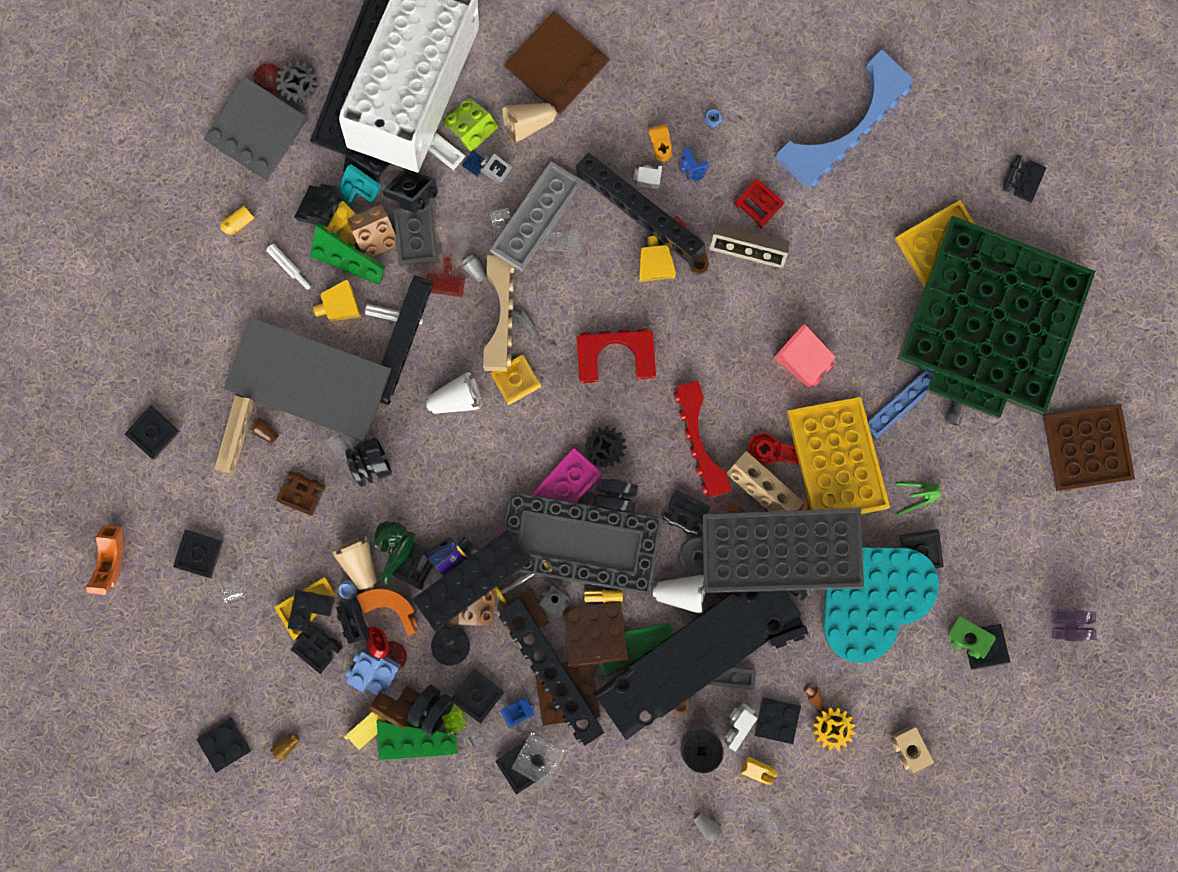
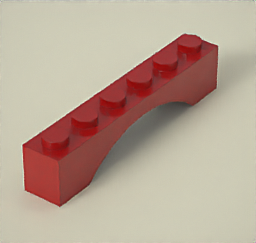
[673,380,732,498]

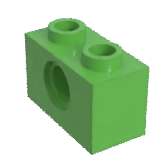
[948,616,996,659]

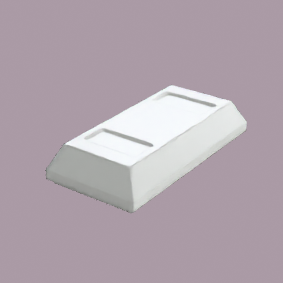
[428,133,465,170]

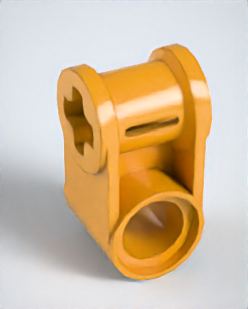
[648,123,672,162]

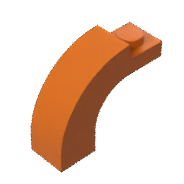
[86,525,124,595]
[356,589,419,636]

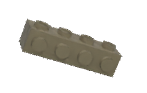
[709,222,790,269]

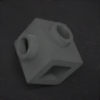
[539,585,569,616]

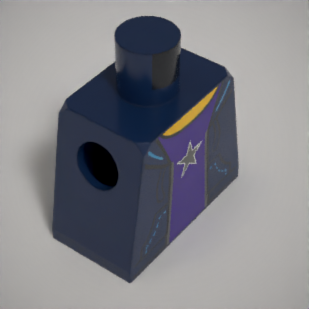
[424,537,473,576]

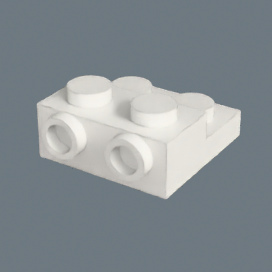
[725,703,757,752]

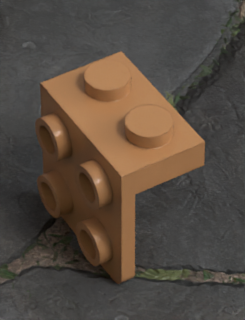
[347,204,397,257]
[448,589,496,626]

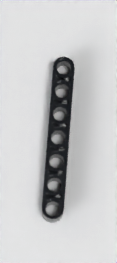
[380,275,433,405]

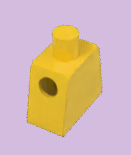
[639,236,676,281]
[313,280,362,322]

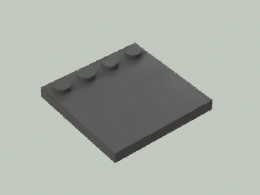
[203,77,308,181]

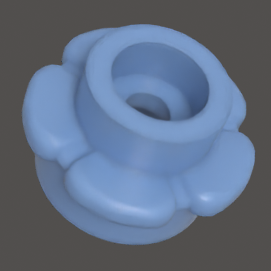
[704,109,723,128]

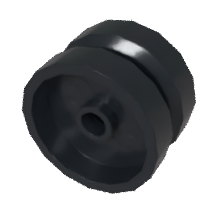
[592,478,638,513]
[407,685,455,736]

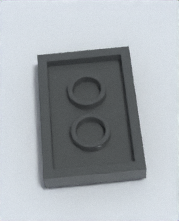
[393,205,437,266]

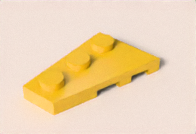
[274,577,336,640]

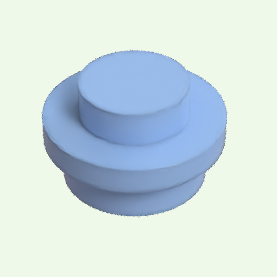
[339,580,358,599]

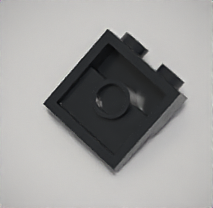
[383,168,438,214]
[294,184,343,227]

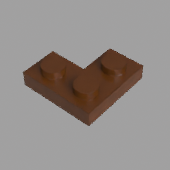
[369,686,420,729]

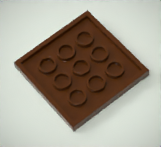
[504,11,610,115]
[1043,404,1135,491]

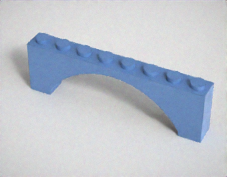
[775,50,914,189]

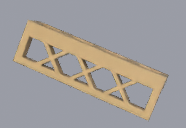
[214,396,255,474]

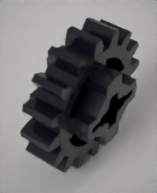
[585,426,627,468]

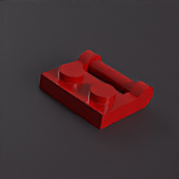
[734,178,785,229]

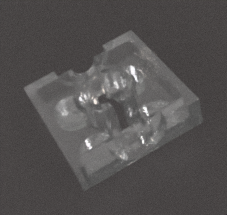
[512,732,565,788]

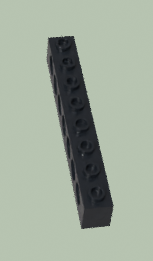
[576,152,705,265]
[499,598,604,746]

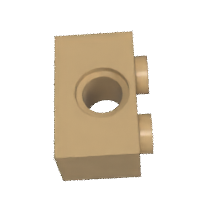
[891,725,934,773]

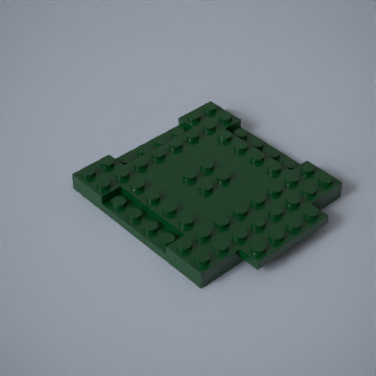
[897,216,1096,419]

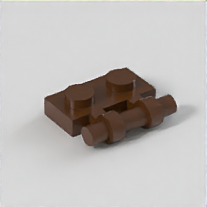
[276,471,325,516]

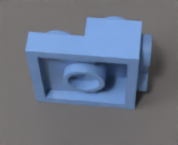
[345,646,401,695]

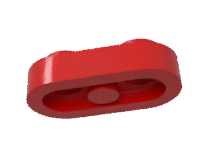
[365,626,390,658]

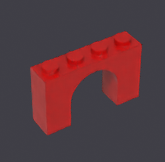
[576,328,656,384]

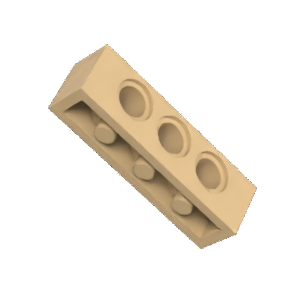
[727,451,804,512]

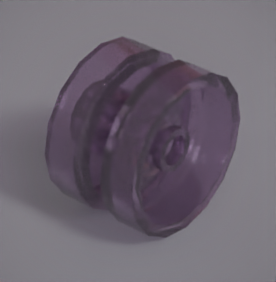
[1051,611,1097,641]

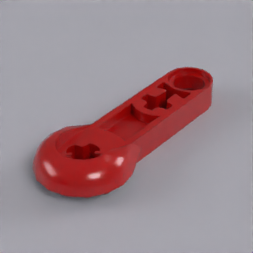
[748,433,799,465]

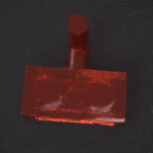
[427,257,466,298]

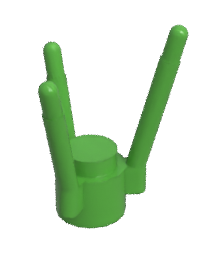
[896,482,941,516]

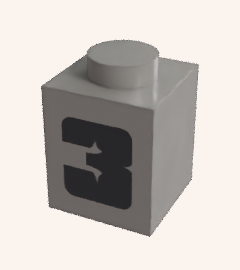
[480,154,512,184]

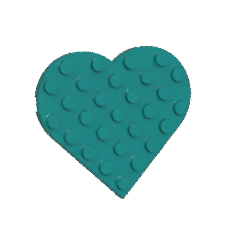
[822,546,939,663]

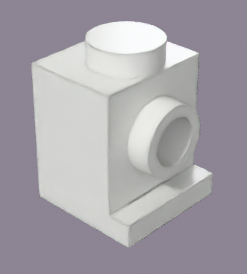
[633,165,662,189]

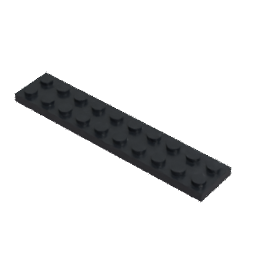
[310,0,390,155]

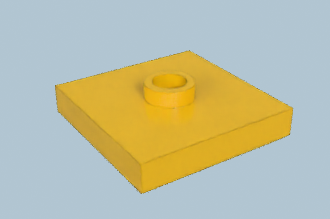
[490,354,542,405]

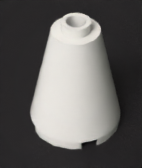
[426,372,482,414]
[653,575,707,614]

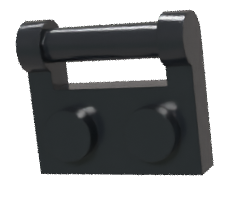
[392,542,433,590]

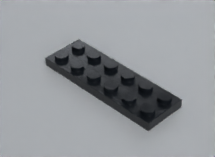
[412,530,531,631]

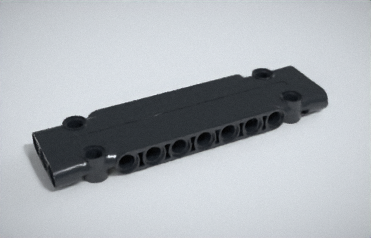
[594,591,801,740]

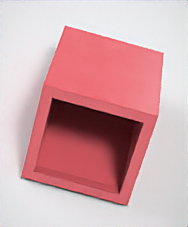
[774,324,836,388]

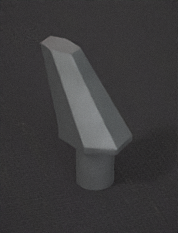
[511,308,535,333]

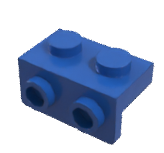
[678,147,709,181]

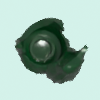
[374,521,415,585]

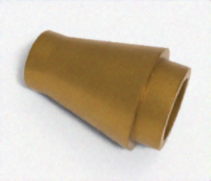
[270,733,300,762]

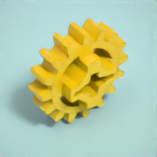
[812,707,855,751]

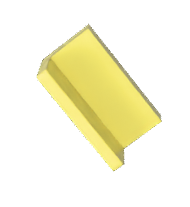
[344,712,388,750]

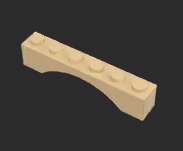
[483,255,514,372]

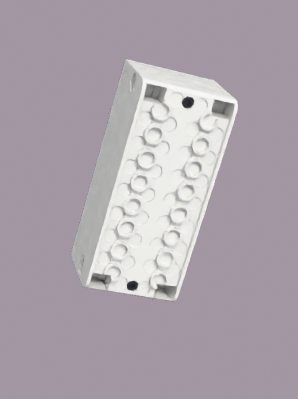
[339,0,479,173]

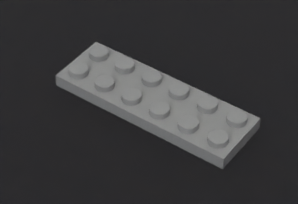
[490,161,583,272]

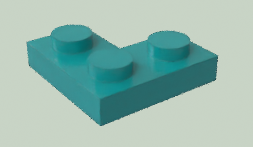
[338,164,382,207]

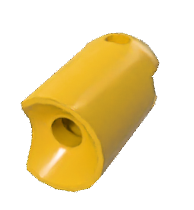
[220,205,254,235]
[741,756,777,784]

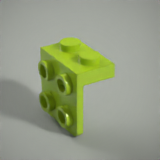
[443,98,499,152]

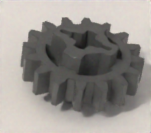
[276,61,317,104]

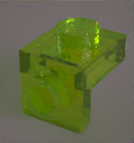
[442,710,468,735]

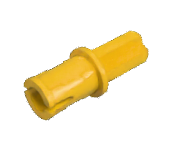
[584,588,623,604]

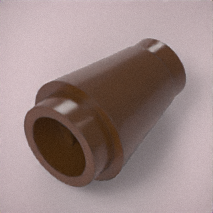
[249,417,279,445]

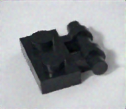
[1002,155,1047,203]
[662,489,711,536]
[336,600,370,645]
[290,623,342,674]

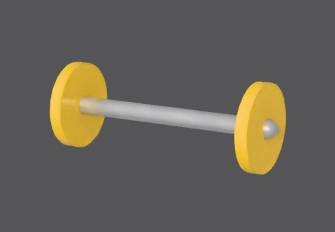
[494,559,553,605]

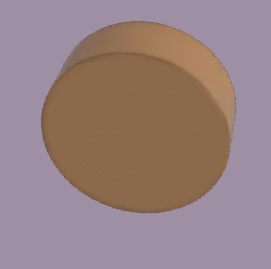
[672,699,690,715]

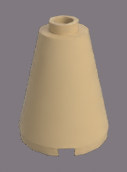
[502,103,556,143]
[331,535,377,592]

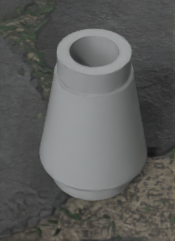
[461,254,487,283]
[694,812,723,843]

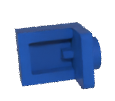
[500,698,534,728]

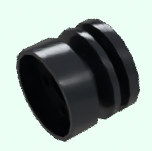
[345,437,392,487]
[680,730,724,774]

